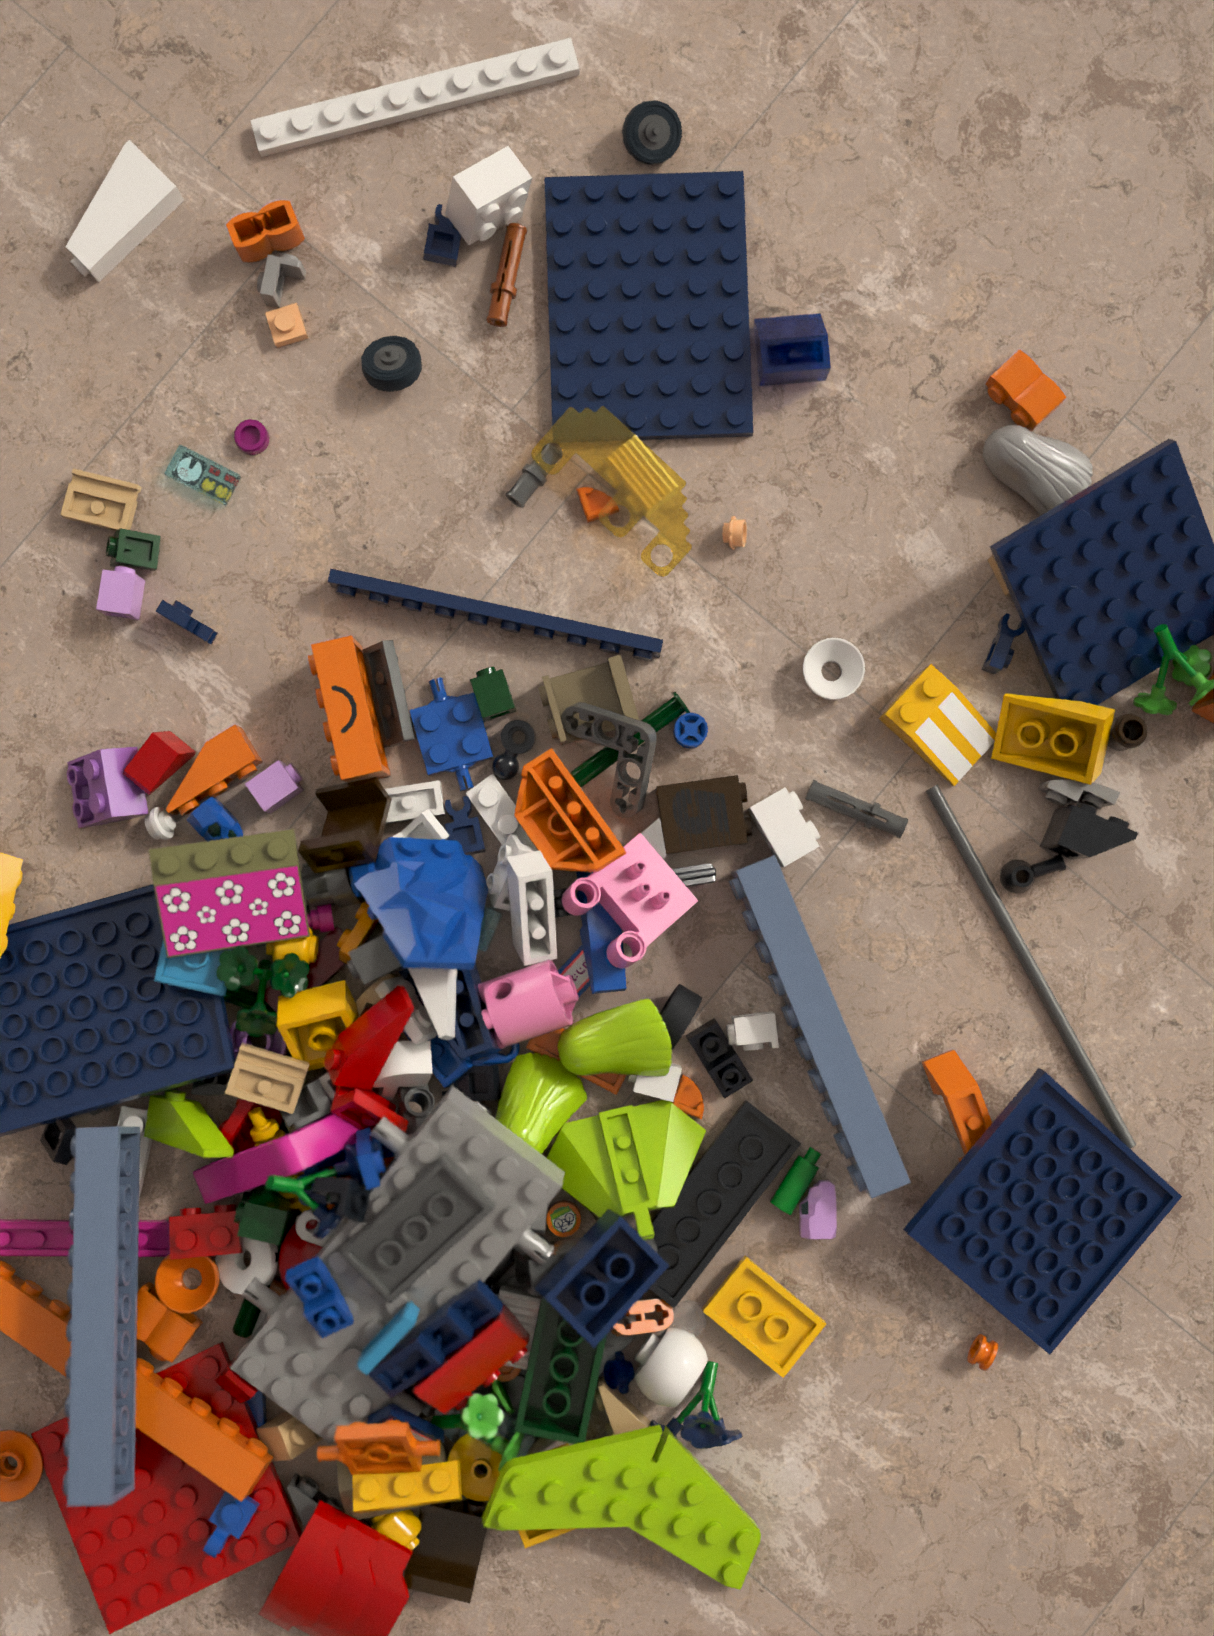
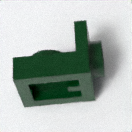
[106,528,161,571]

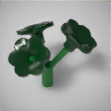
[216,946,310,1037]

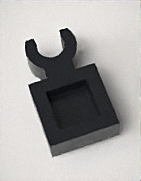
[442,1064,501,1101]

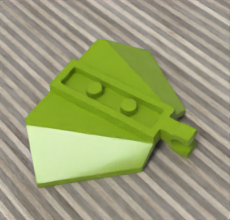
[547,1100,706,1241]

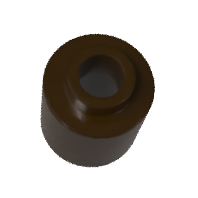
[1108,714,1147,751]

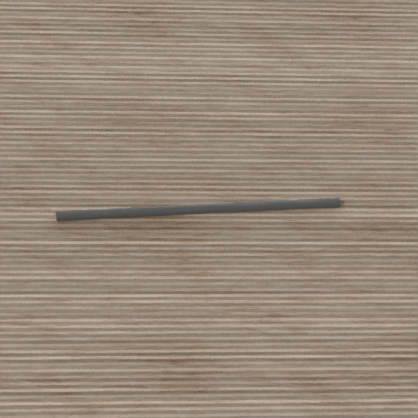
[926,785,1136,1149]

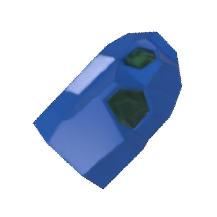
[186,797,243,841]

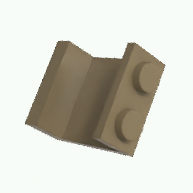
[538,654,639,745]

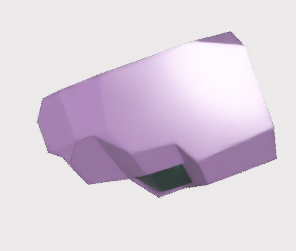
[799,1180,837,1239]

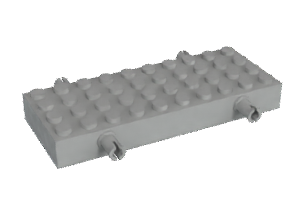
[230,1086,565,1445]

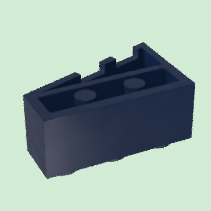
[398,963,503,1062]

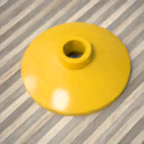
[448,1433,508,1501]

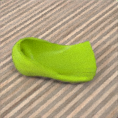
[558,999,672,1076]
[495,1052,587,1154]

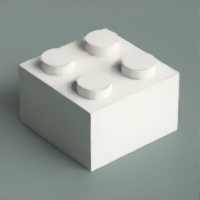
[445,146,532,245]

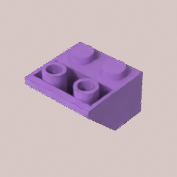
[67,747,149,828]

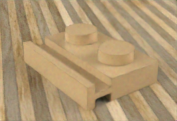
[60,468,141,531]
[225,1043,310,1114]

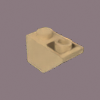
[256,1411,323,1462]

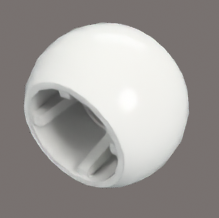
[634,1328,708,1407]

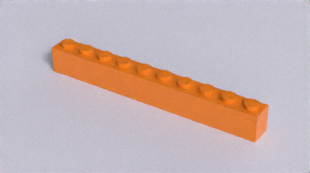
[0,1260,274,1502]

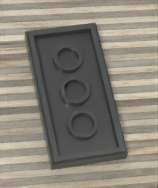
[339,1153,496,1304]

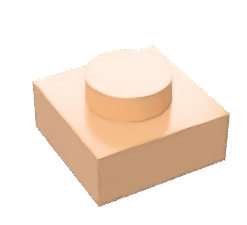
[265,303,308,348]

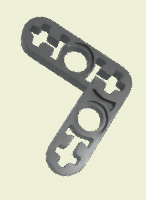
[561,702,657,819]

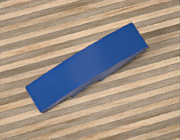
[576,871,626,994]

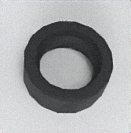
[659,984,702,1050]

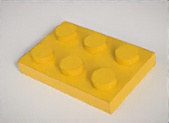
[702,1255,827,1378]

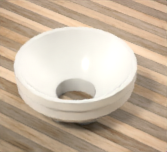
[803,638,865,700]

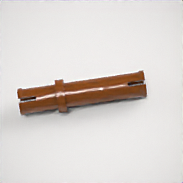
[486,223,527,327]

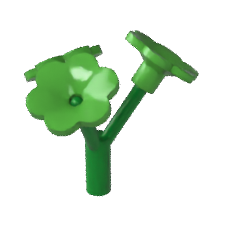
[1133,624,1214,715]
[432,1379,525,1472]

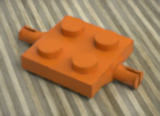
[317,1420,441,1475]

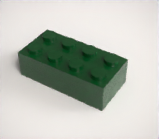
[514,1297,607,1444]

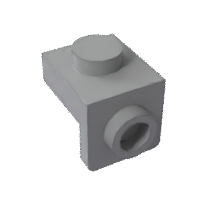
[257,253,306,308]

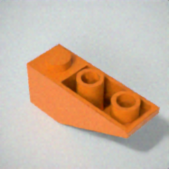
[166,725,263,816]

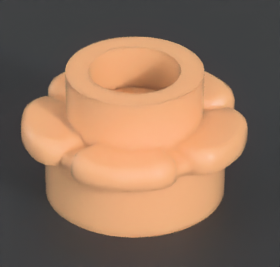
[723,516,747,550]

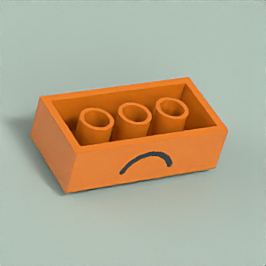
[308,635,391,783]

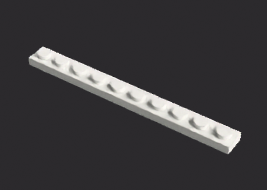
[251,38,580,157]

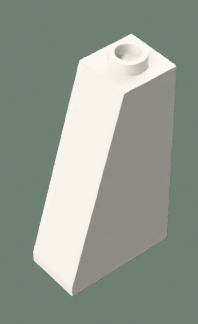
[65,140,184,282]

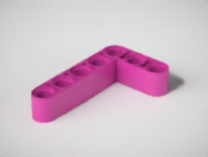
[192,1113,360,1204]

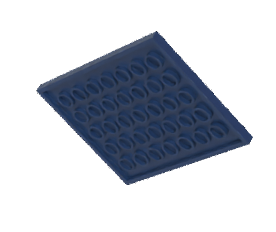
[544,171,754,443]
[0,884,236,1137]

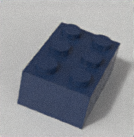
[534,1209,669,1348]

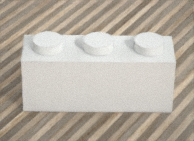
[506,850,557,966]

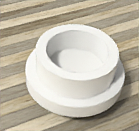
[145,806,176,840]

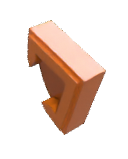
[576,487,619,523]
[671,1074,704,1120]

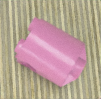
[478,959,579,1049]

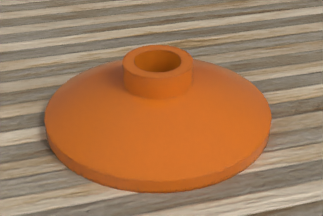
[0,1430,43,1502]

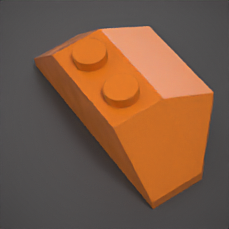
[514,748,626,872]

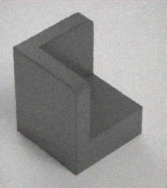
[279,1079,332,1133]

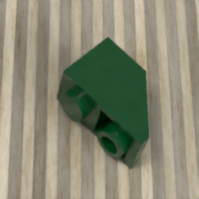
[234,1185,291,1246]

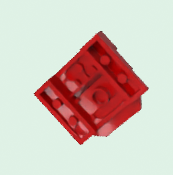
[258,1500,413,1636]

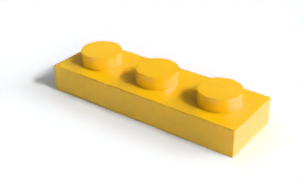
[352,1461,462,1513]

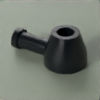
[1000,854,1066,893]

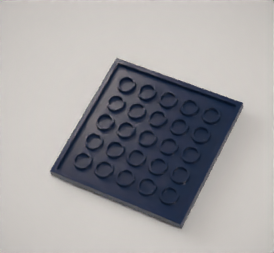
[990,439,1214,705]
[903,1068,1182,1355]

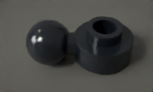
[492,720,536,780]

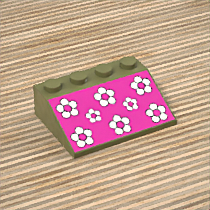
[149,829,310,958]

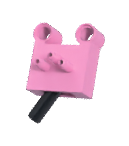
[562,833,716,969]

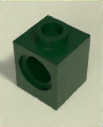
[470,667,517,722]

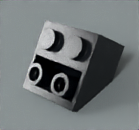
[1040,803,1138,860]

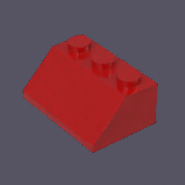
[413,1304,530,1414]

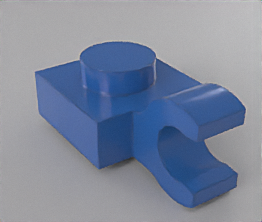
[203,1491,260,1558]

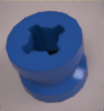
[673,713,708,749]

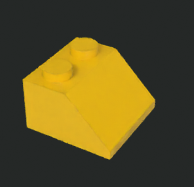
[277,980,359,1071]

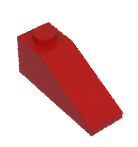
[324,985,415,1090]

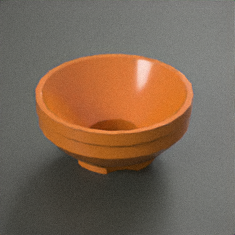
[155,1254,220,1313]

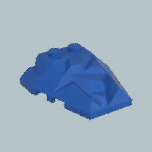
[348,837,488,970]

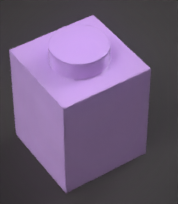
[96,566,145,620]
[245,760,304,813]

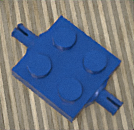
[409,677,493,791]

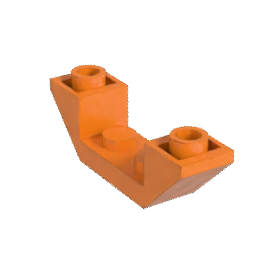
[922,1050,992,1162]

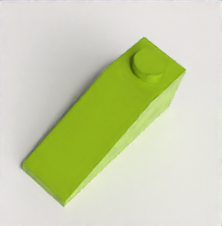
[144,1090,234,1158]

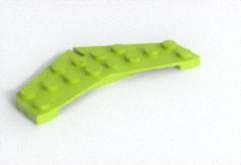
[482,1425,761,1590]

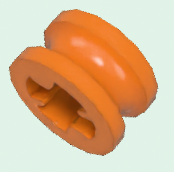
[967,1334,998,1371]

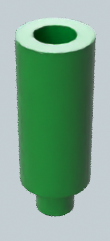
[770,1147,822,1215]

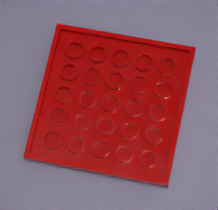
[31,1341,302,1634]

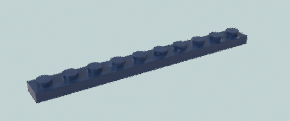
[328,568,663,661]

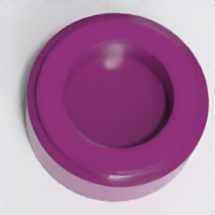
[234,419,270,455]

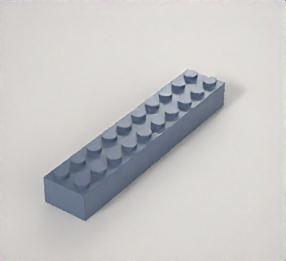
[729,855,911,1199]
[63,1127,140,1506]

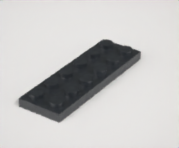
[649,1100,801,1308]

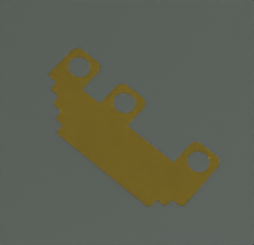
[531,406,692,577]

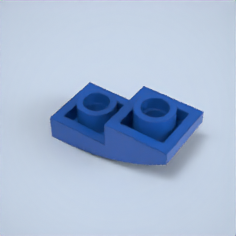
[285,1256,354,1339]

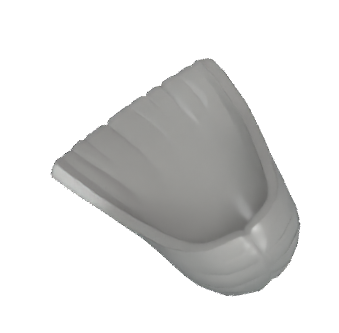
[983,424,1093,516]

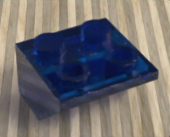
[753,313,831,386]

